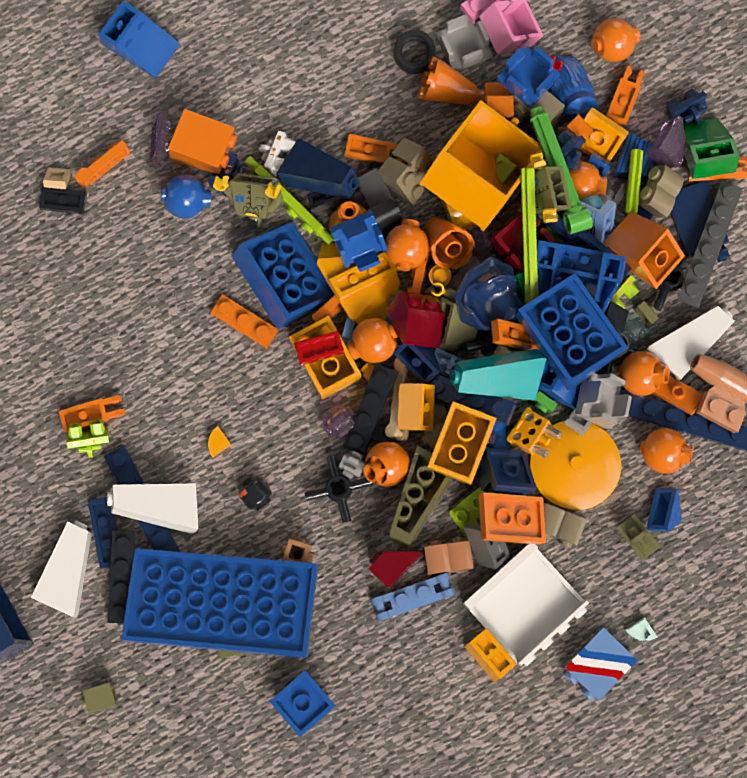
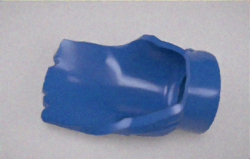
[550,55,598,121]

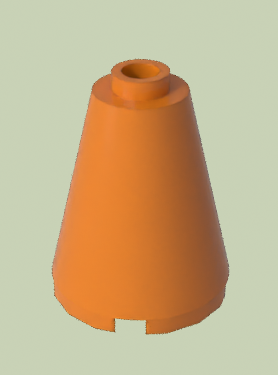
[425,216,475,270]

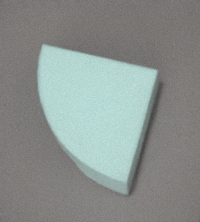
[625,618,657,641]

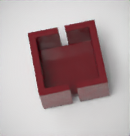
[488,211,556,275]

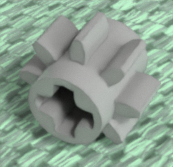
[339,451,365,480]

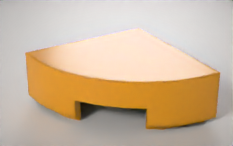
[208,426,231,458]

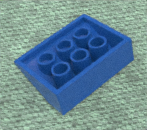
[232,222,335,330]
[516,273,628,391]

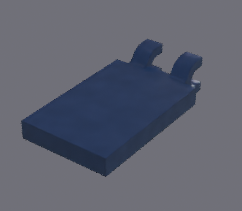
[670,181,730,263]

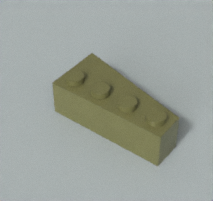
[389,446,453,551]

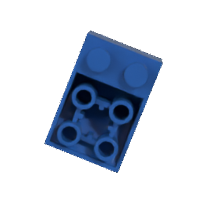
[98,1,180,79]

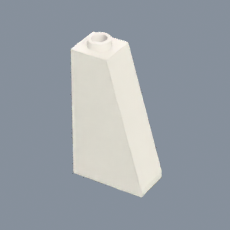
[646,306,735,381]
[107,483,198,534]
[31,520,92,618]

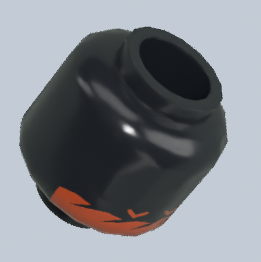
[238,476,272,511]

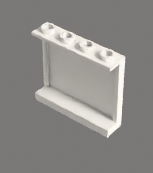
[463,544,589,666]

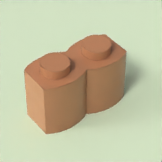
[423,537,474,575]

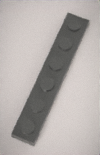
[677,181,743,308]

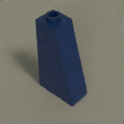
[277,139,360,199]

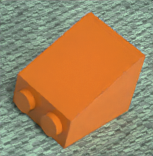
[168,109,238,174]
[602,212,685,289]

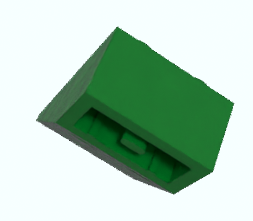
[675,118,740,180]

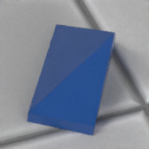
[646,487,682,532]

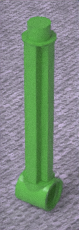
[530,106,593,235]

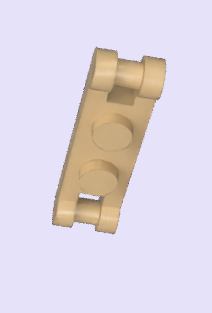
[385,358,416,441]

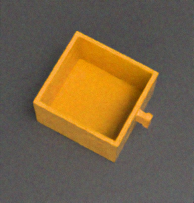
[419,100,542,232]

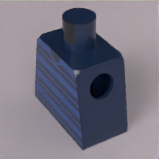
[612,133,669,182]

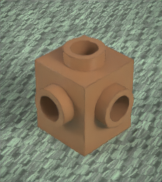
[280,537,315,563]

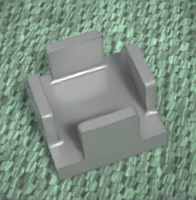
[436,14,493,71]
[575,373,632,429]

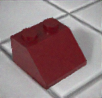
[387,292,444,348]
[368,550,424,588]

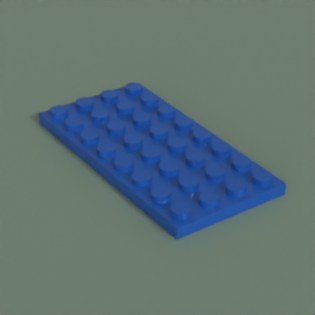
[121,548,318,658]

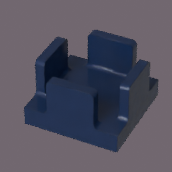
[476,448,537,495]

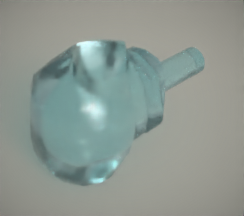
[621,319,658,345]

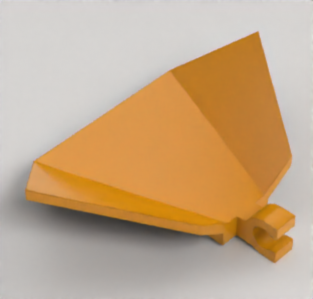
[316,242,400,324]

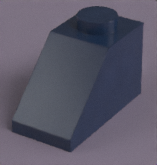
[393,344,441,384]

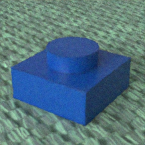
[587,152,613,177]

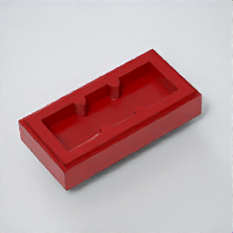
[294,330,344,366]

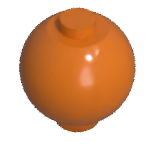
[591,18,640,62]
[569,162,607,200]
[385,219,429,271]
[347,318,399,363]
[617,351,670,396]
[640,428,693,474]
[363,441,411,487]

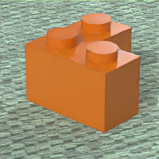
[480,82,514,121]

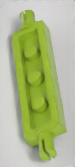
[245,156,334,245]

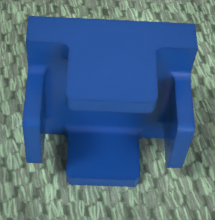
[497,46,561,109]
[329,211,388,272]
[269,670,336,737]

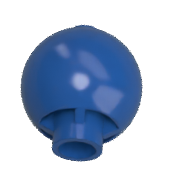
[160,174,211,219]

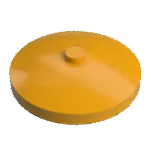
[530,421,621,511]

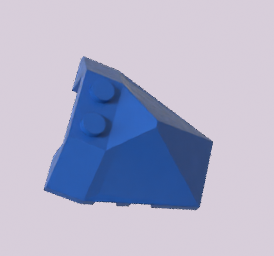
[537,240,627,313]

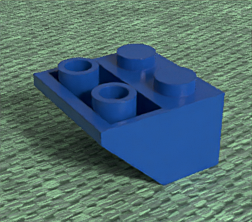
[538,361,598,409]

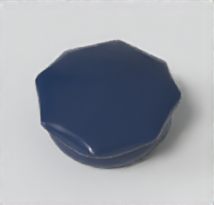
[454,257,522,331]

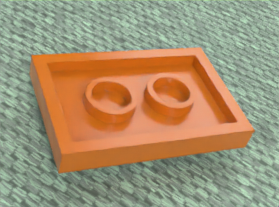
[479,492,546,544]

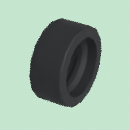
[394,30,436,74]

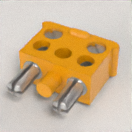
[507,407,562,458]

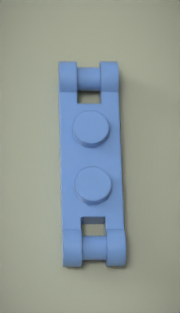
[370,573,456,622]

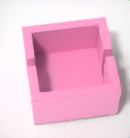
[479,0,543,54]

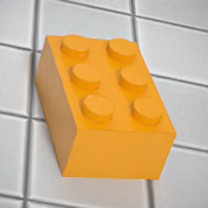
[289,316,362,400]
[428,402,497,485]

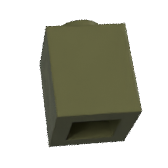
[81,682,119,714]

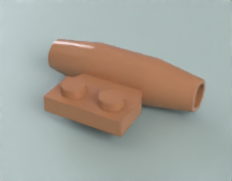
[690,354,747,433]

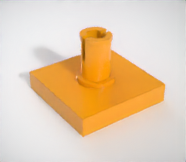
[579,107,629,162]

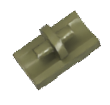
[617,514,661,561]

